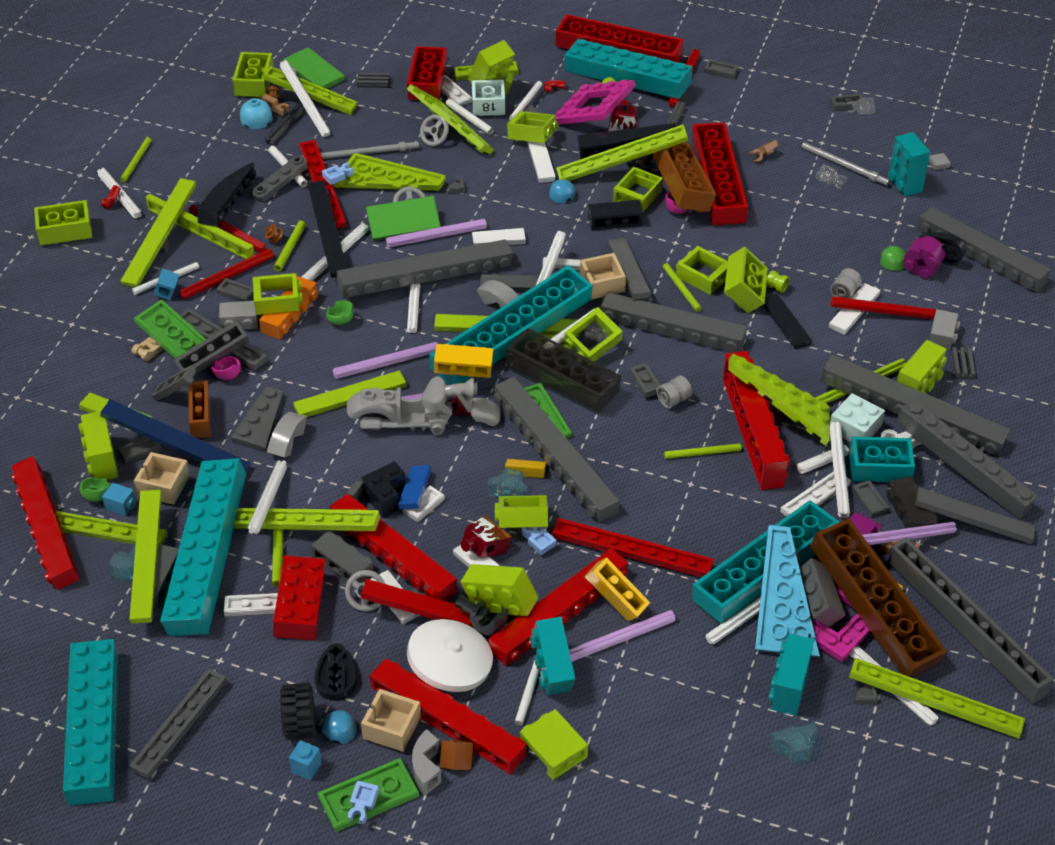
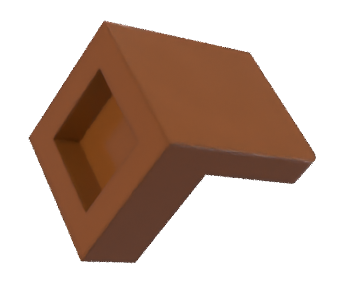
[440,740,473,770]

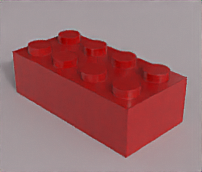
[407,46,448,100]
[273,555,326,641]

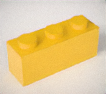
[434,344,493,378]
[584,557,650,621]

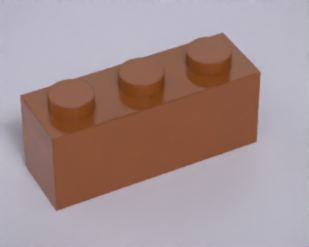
[189,380,211,438]

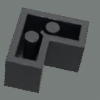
[361,461,406,518]

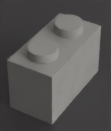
[219,301,258,330]
[929,309,960,351]

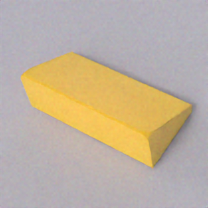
[505,459,546,478]

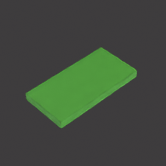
[283,47,345,89]
[366,196,441,241]
[134,299,206,358]
[524,383,572,439]
[317,758,419,833]

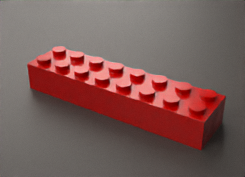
[555,14,684,63]
[691,122,748,225]
[722,351,790,490]

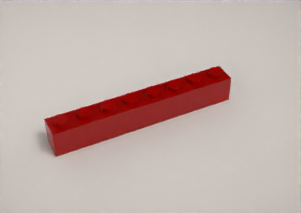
[11,456,80,590]
[329,494,458,601]
[489,548,628,666]
[370,658,526,775]

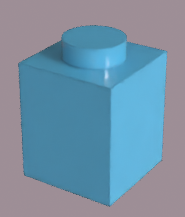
[153,269,179,300]
[102,483,136,516]
[289,740,322,781]

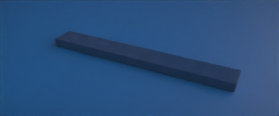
[100,399,251,473]

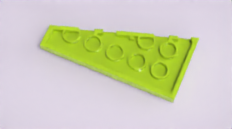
[407,84,494,155]
[333,153,446,191]
[728,354,830,445]

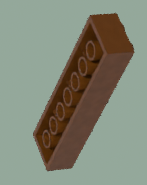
[810,518,947,678]

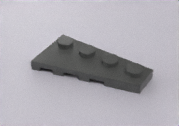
[231,386,284,452]

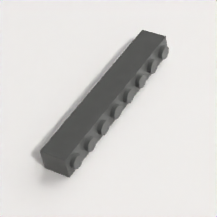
[917,207,1051,293]
[601,292,747,352]
[896,399,1038,520]

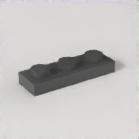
[151,365,196,401]

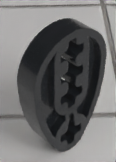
[919,232,966,266]
[314,643,356,701]

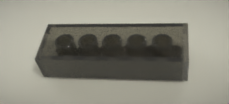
[506,328,621,413]

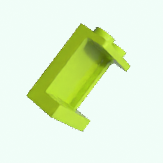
[520,709,588,780]

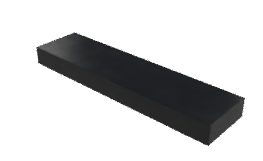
[763,294,812,349]

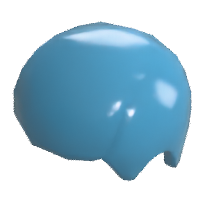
[549,179,576,204]
[321,710,357,744]

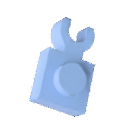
[322,163,354,185]
[522,527,557,555]
[348,781,380,824]

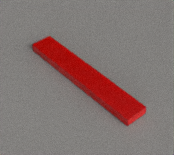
[360,579,481,633]

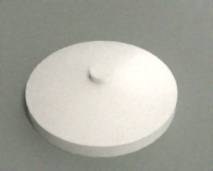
[407,619,493,692]

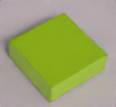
[504,72,514,95]

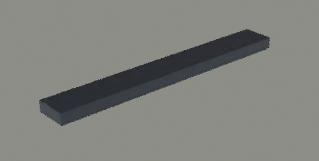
[307,180,347,278]

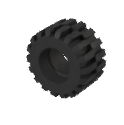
[280,682,316,741]

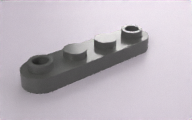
[253,156,308,202]

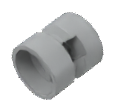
[830,268,862,298]
[656,375,692,409]

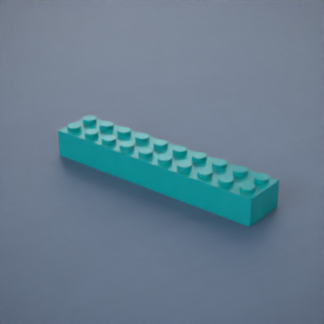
[429,265,593,385]
[160,458,246,636]

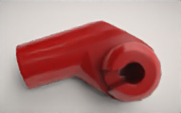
[543,80,566,92]
[101,185,121,209]

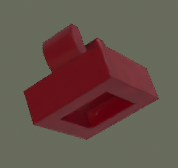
[450,396,471,416]

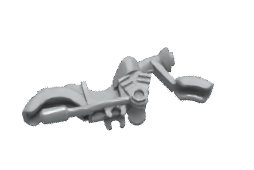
[347,376,500,435]

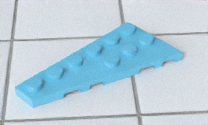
[755,525,820,658]

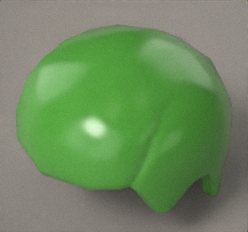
[880,246,906,271]
[326,300,354,325]
[79,478,111,502]

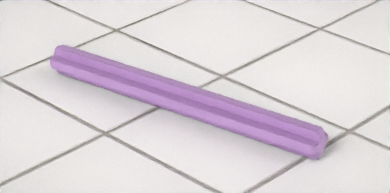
[386,219,487,248]
[333,342,438,379]
[862,522,957,545]
[569,610,675,662]

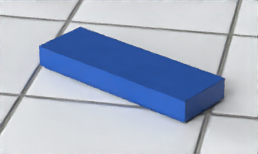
[398,465,431,510]

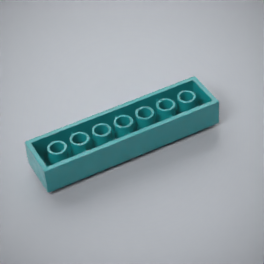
[564,39,692,99]
[692,500,839,624]
[63,639,118,806]

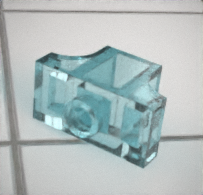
[488,468,528,498]
[770,723,817,765]

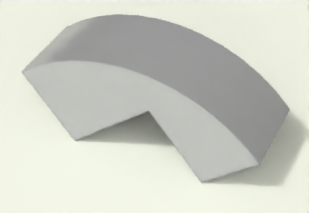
[476,280,519,308]
[267,412,307,457]
[412,730,442,796]

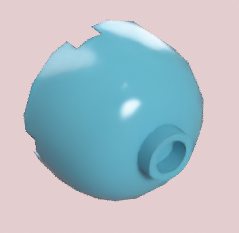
[240,98,273,129]

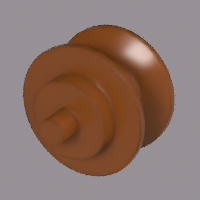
[266,83,282,99]
[265,224,283,243]

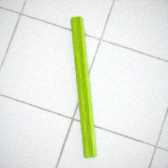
[815,358,906,403]

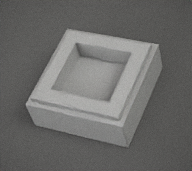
[929,153,951,170]

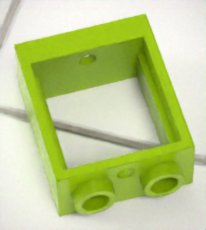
[507,111,558,143]
[613,167,663,212]
[676,246,728,295]
[253,273,303,315]
[564,307,623,365]
[495,495,548,528]

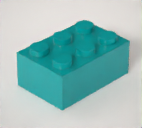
[888,132,930,196]
[849,436,915,483]
[530,617,575,696]
[768,633,814,716]

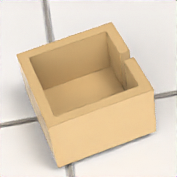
[580,253,626,299]
[134,452,190,504]
[361,689,421,752]

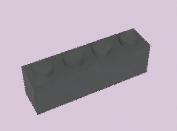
[173,321,249,376]

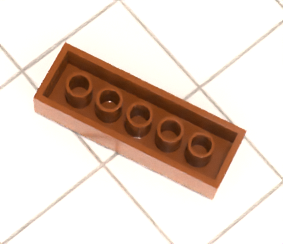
[653,142,716,212]

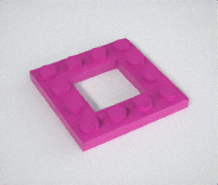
[555,79,636,124]
[806,578,871,662]

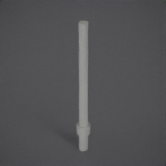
[320,141,419,159]
[802,142,891,186]

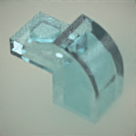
[108,542,136,582]

